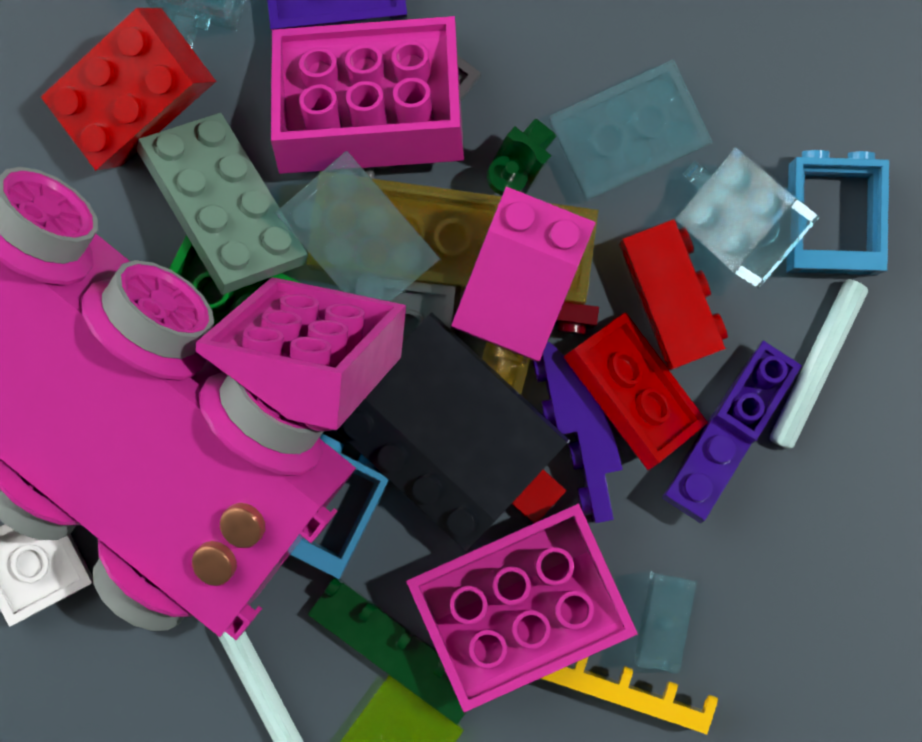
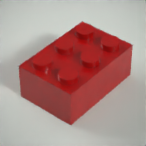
[41,8,217,171]

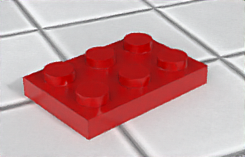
[564,312,708,470]

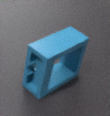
[786,150,889,275]
[290,433,390,579]

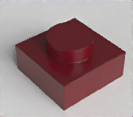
[555,302,599,335]

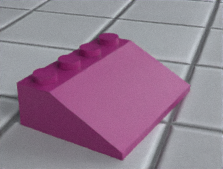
[271,16,464,174]
[196,277,406,431]
[406,504,638,712]

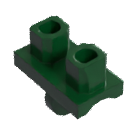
[487,119,557,196]

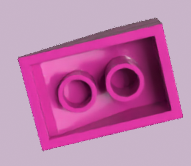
[451,186,596,362]

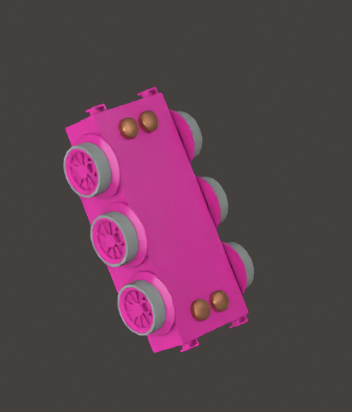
[0,167,356,640]

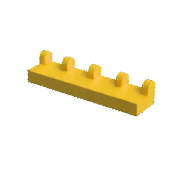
[541,657,718,734]

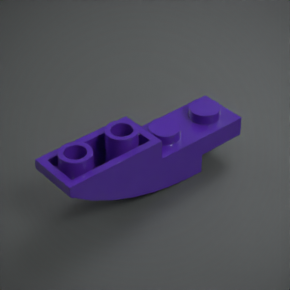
[662,340,802,524]
[533,342,623,523]

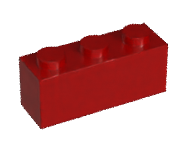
[619,219,728,371]

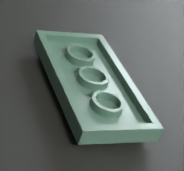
[137,112,308,295]

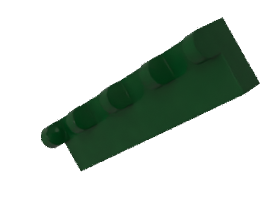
[308,577,466,725]

